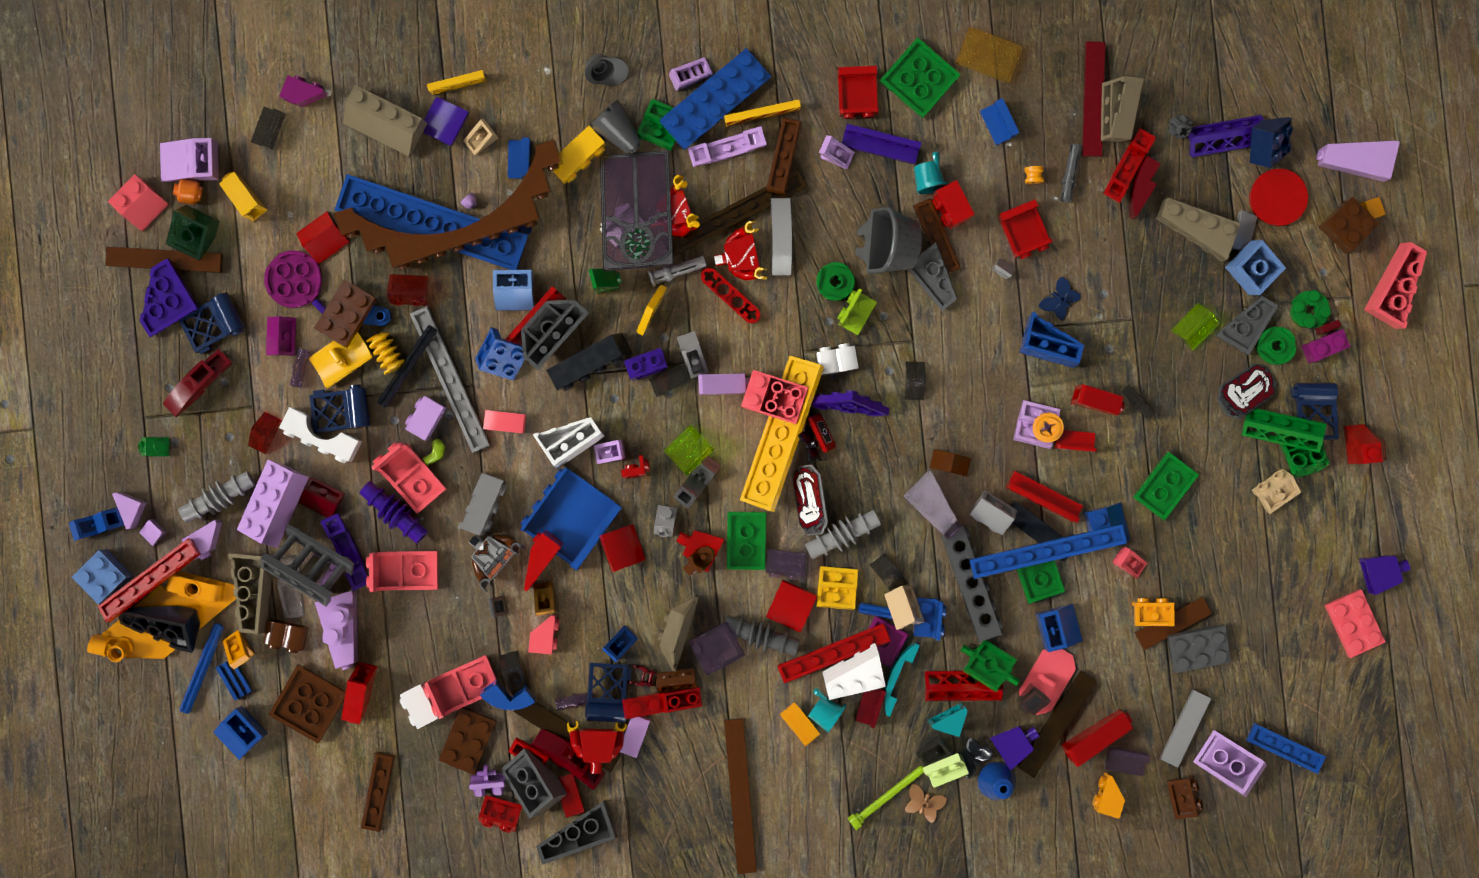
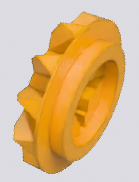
[1032,412,1064,443]

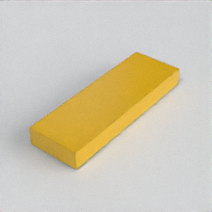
[427,70,487,95]

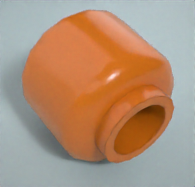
[173,179,203,205]

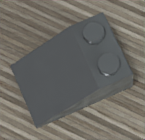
[501,748,568,819]

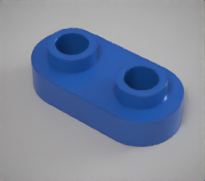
[363,306,392,326]

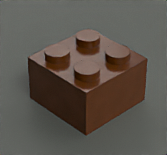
[1318,197,1380,253]

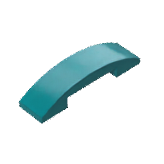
[883,642,920,717]

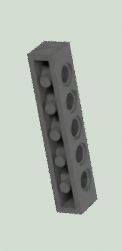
[939,524,1003,642]

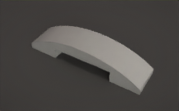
[771,198,792,275]

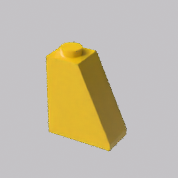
[219,172,268,222]

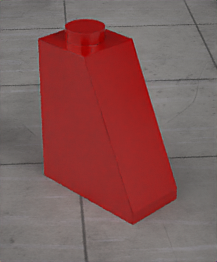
[1071,384,1125,416]
[341,662,378,724]

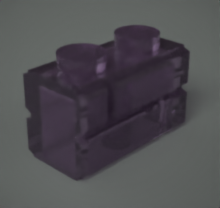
[765,549,806,580]

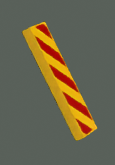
[724,100,801,126]

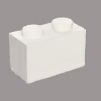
[400,682,439,729]

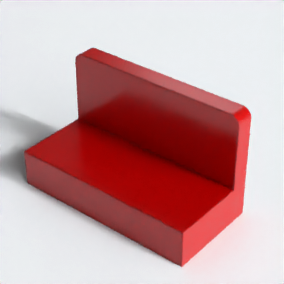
[1054,430,1097,452]

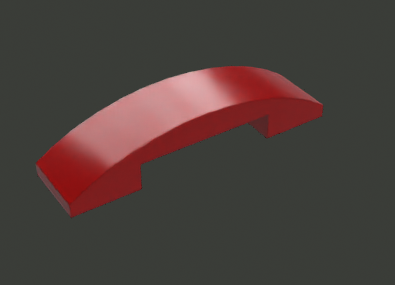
[1103,128,1156,203]

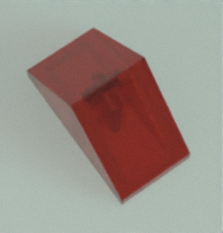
[248,412,282,454]

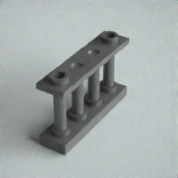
[260,524,354,607]

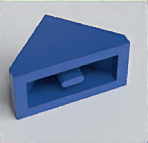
[602,625,638,662]

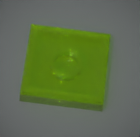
[663,425,714,476]

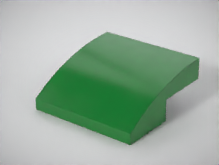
[637,99,676,151]

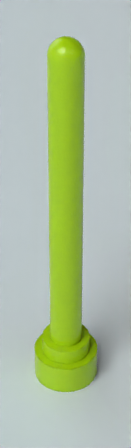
[847,766,924,831]

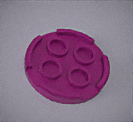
[264,250,323,308]

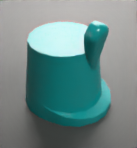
[914,151,949,194]
[808,688,847,733]

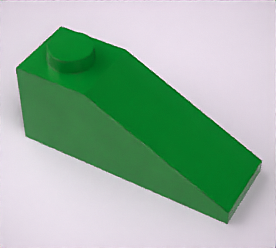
[588,268,622,294]

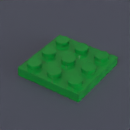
[879,37,961,119]

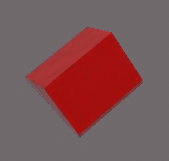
[296,211,350,264]

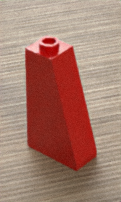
[1061,709,1133,767]

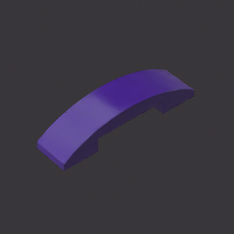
[320,513,369,591]

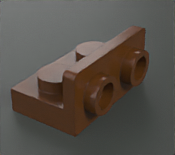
[656,668,697,693]
[1167,775,1203,819]

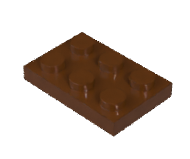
[314,279,377,348]
[438,707,497,775]

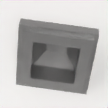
[488,596,507,618]

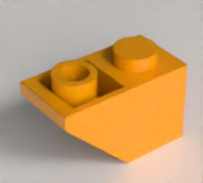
[1092,772,1125,819]

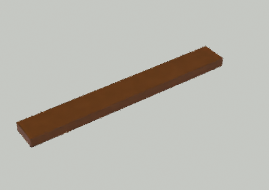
[724,718,757,874]

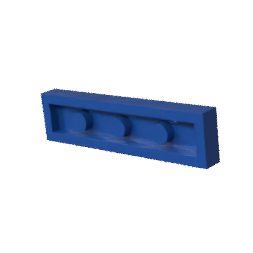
[1246,723,1326,774]

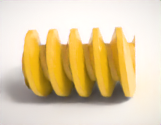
[366,332,405,375]

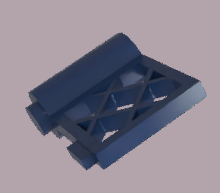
[179,292,245,354]
[1291,383,1339,440]
[309,384,370,433]
[585,663,631,723]

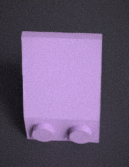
[1193,730,1267,797]

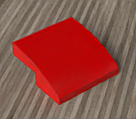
[599,524,646,572]
[766,579,817,633]

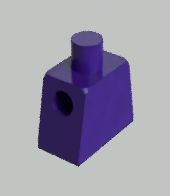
[1359,555,1410,595]
[990,726,1040,770]

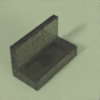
[250,107,286,151]

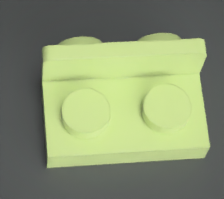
[923,753,969,788]

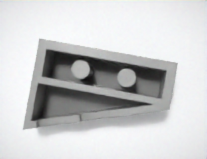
[458,473,507,536]

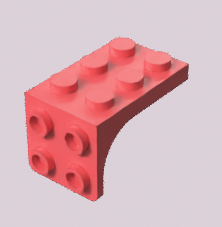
[371,442,447,514]
[366,551,439,592]
[423,655,498,719]

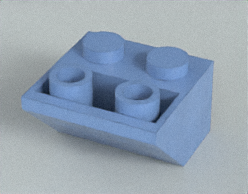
[493,270,534,311]

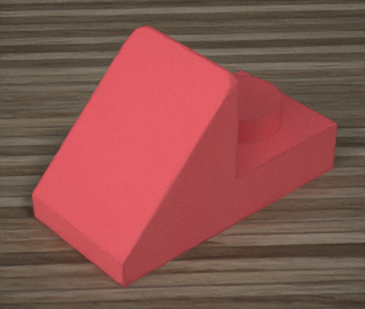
[1113,546,1147,579]

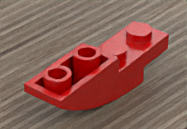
[622,687,702,719]

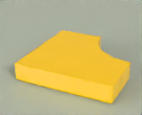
[637,285,667,336]

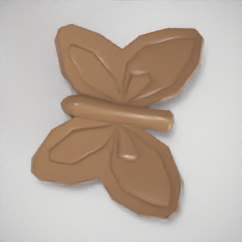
[905,784,947,823]

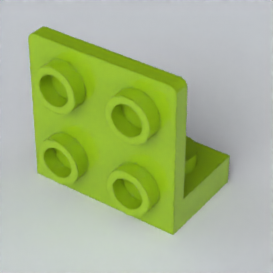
[837,288,877,336]

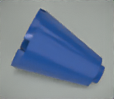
[978,762,1016,801]

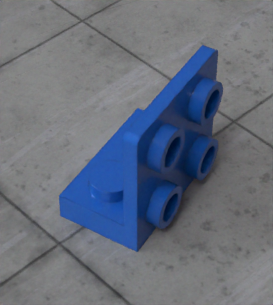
[475,327,525,380]
[913,597,946,641]

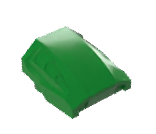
[1279,436,1330,478]

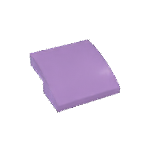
[1013,400,1061,449]

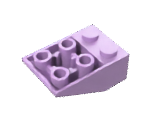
[160,138,219,182]

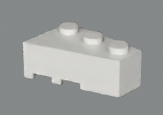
[533,417,605,469]
[822,643,886,700]

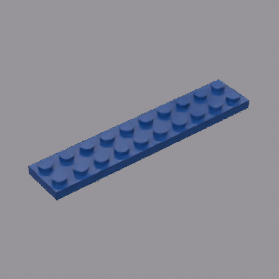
[335,174,529,270]

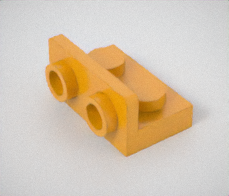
[1132,598,1174,626]

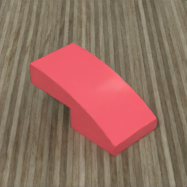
[483,410,526,434]

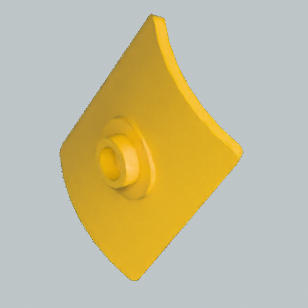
[309,332,372,388]

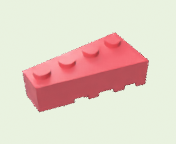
[1364,242,1427,329]

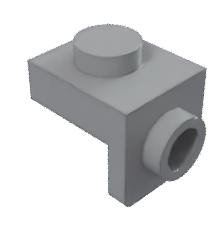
[654,505,677,537]

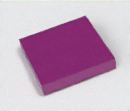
[868,616,909,668]

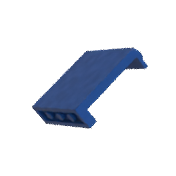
[520,467,623,570]

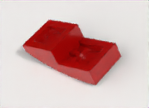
[559,774,585,818]

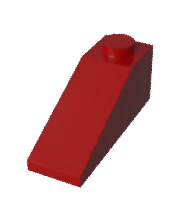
[524,530,564,592]

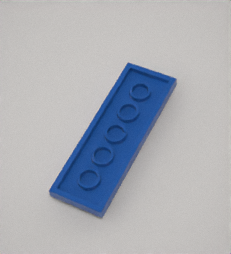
[659,48,771,151]

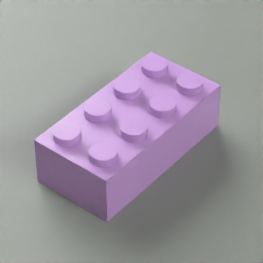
[237,459,309,548]

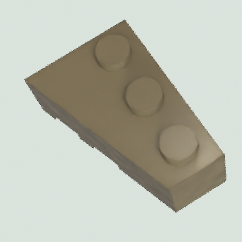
[1101,76,1144,142]

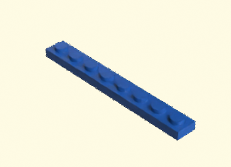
[969,524,1127,579]

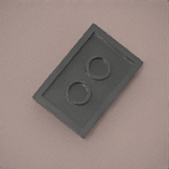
[1167,624,1231,673]

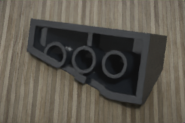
[118,606,200,653]

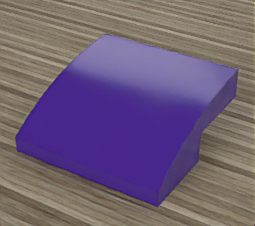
[423,97,469,147]

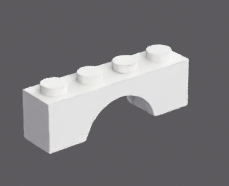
[279,407,362,463]

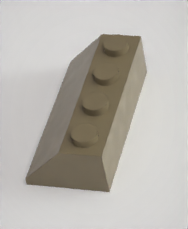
[343,85,428,157]

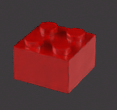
[931,180,975,230]

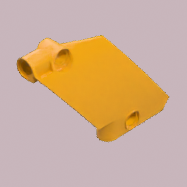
[87,571,236,662]

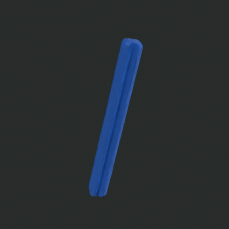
[179,623,225,714]

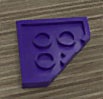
[139,258,199,337]
[811,390,890,417]

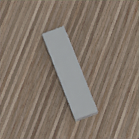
[1159,689,1211,768]

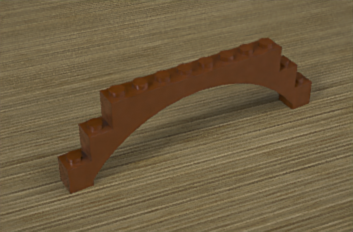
[334,140,563,270]

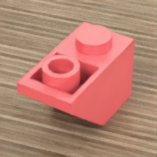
[528,614,560,654]

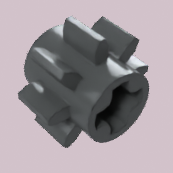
[1168,114,1193,139]

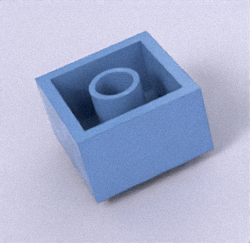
[1225,240,1286,295]
[72,549,133,605]

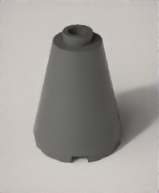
[589,100,641,154]

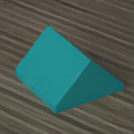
[927,703,967,737]

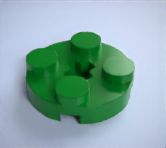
[816,262,855,301]
[1290,290,1331,329]
[1255,327,1296,365]

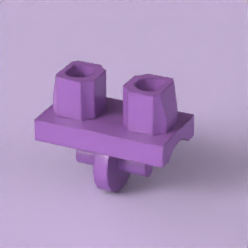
[469,765,506,797]

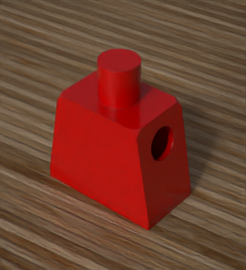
[676,530,724,572]

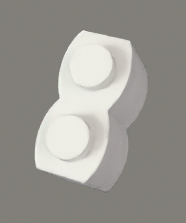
[816,343,859,376]

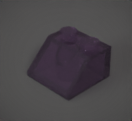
[688,621,745,675]

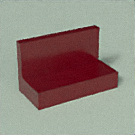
[298,477,345,518]
[855,688,886,729]

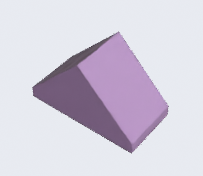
[594,440,626,464]
[112,492,147,529]

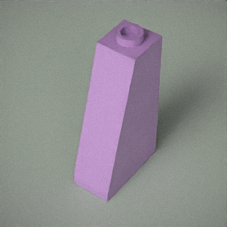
[1317,141,1400,182]
[315,590,358,670]

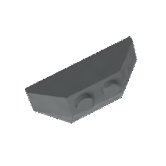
[521,300,589,370]

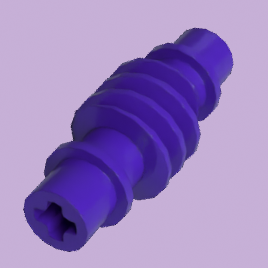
[359,481,428,544]

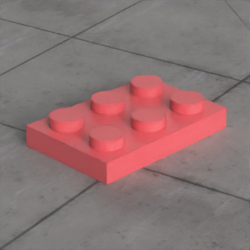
[1325,589,1385,658]

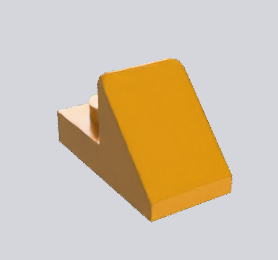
[222,630,254,669]

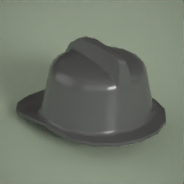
[585,54,629,85]

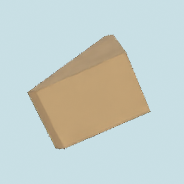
[463,118,498,155]

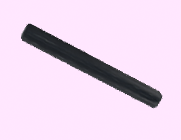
[377,325,437,408]

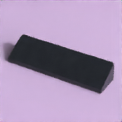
[1010,501,1068,562]

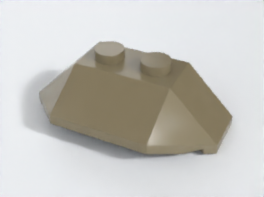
[657,595,699,672]

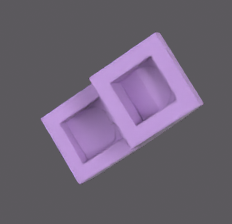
[620,716,651,758]

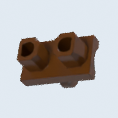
[683,546,714,576]

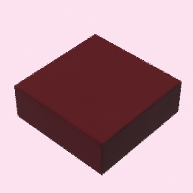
[1315,320,1341,335]

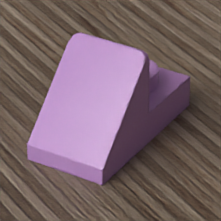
[819,135,855,169]

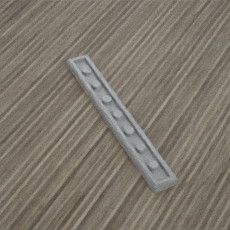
[410,306,490,453]

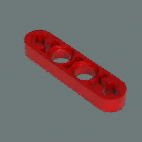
[701,268,760,324]

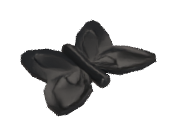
[798,426,823,462]
[953,737,993,779]

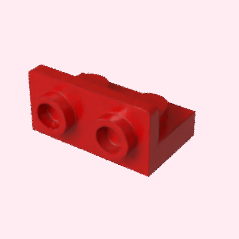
[621,455,650,479]
[478,795,522,833]

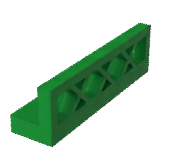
[1241,408,1327,453]

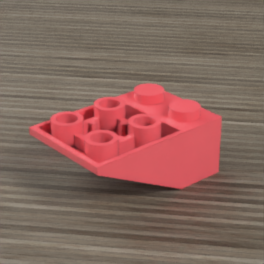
[741,370,808,424]

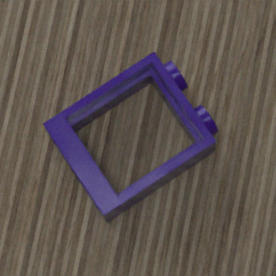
[624,348,669,381]

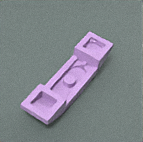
[688,126,767,167]

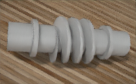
[178,471,256,523]
[805,510,881,560]

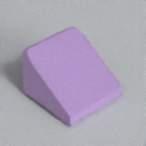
[139,519,167,546]

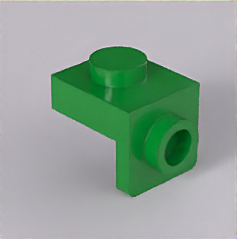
[138,437,169,457]

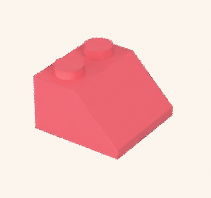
[108,174,169,231]

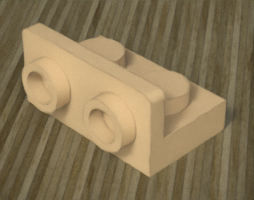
[1252,469,1301,514]

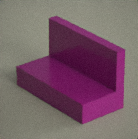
[266,316,296,356]

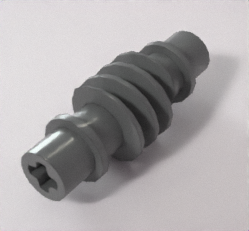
[722,615,800,657]

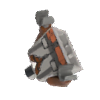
[468,534,525,592]

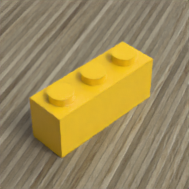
[552,126,606,184]

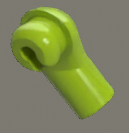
[423,439,445,466]

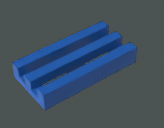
[216,661,253,701]

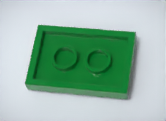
[1132,452,1199,521]
[727,512,766,570]

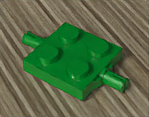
[960,640,1021,692]

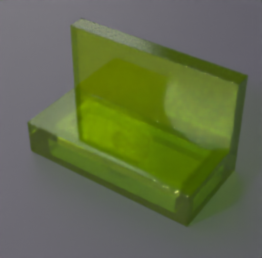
[1171,303,1220,351]

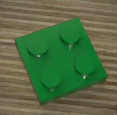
[1016,560,1065,604]

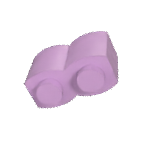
[323,603,354,647]

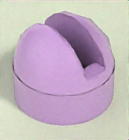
[460,192,477,209]

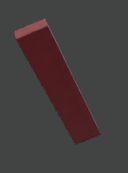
[1082,41,1105,157]

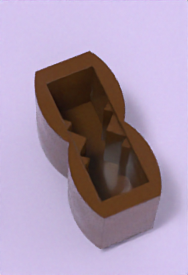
[263,619,309,653]

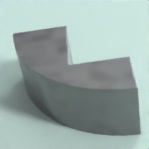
[673,454,721,508]

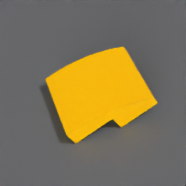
[816,566,858,610]

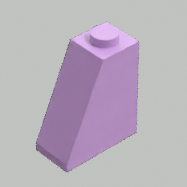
[698,374,749,396]

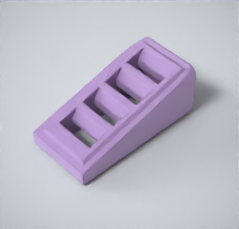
[669,57,713,91]

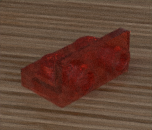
[387,274,429,306]

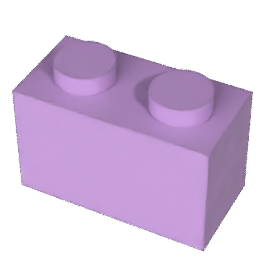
[405,396,447,441]

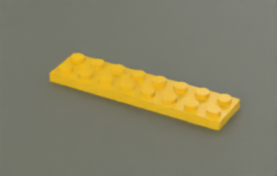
[740,356,824,512]

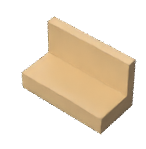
[884,585,925,630]

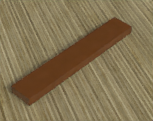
[105,247,223,273]

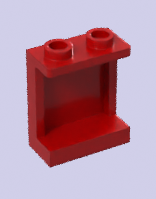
[837,65,879,119]
[997,199,1053,259]

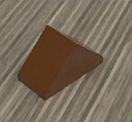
[929,450,971,477]

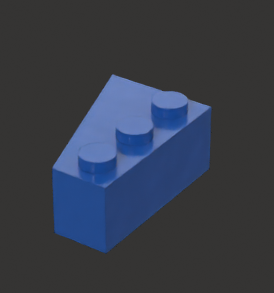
[1019,312,1084,368]

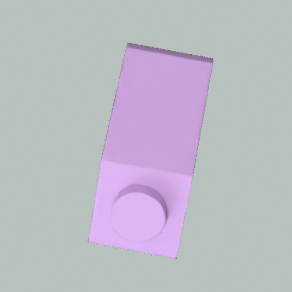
[182,520,222,561]

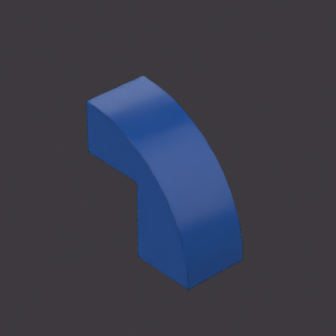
[69,507,124,541]
[480,679,536,710]

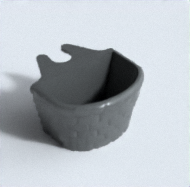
[855,207,921,274]

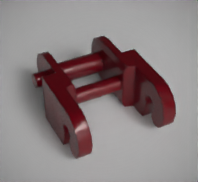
[629,665,657,688]

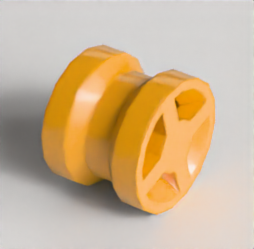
[1024,166,1044,184]

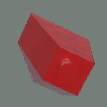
[1343,424,1387,464]

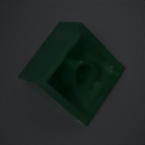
[166,205,220,260]

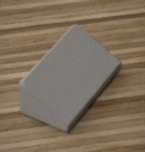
[1231,210,1257,252]

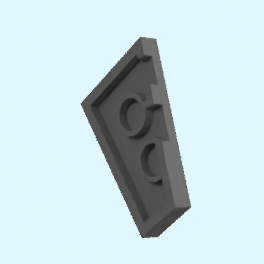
[908,242,958,311]
[1214,296,1279,355]

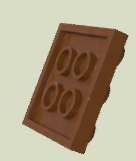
[269,664,346,744]

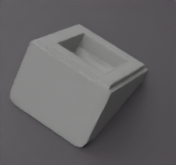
[992,258,1015,280]

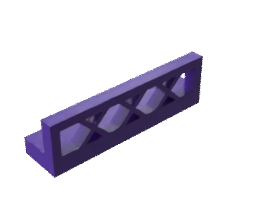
[1187,115,1264,157]
[842,124,922,165]

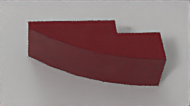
[1129,156,1161,219]

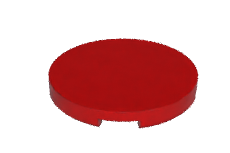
[1249,168,1308,227]

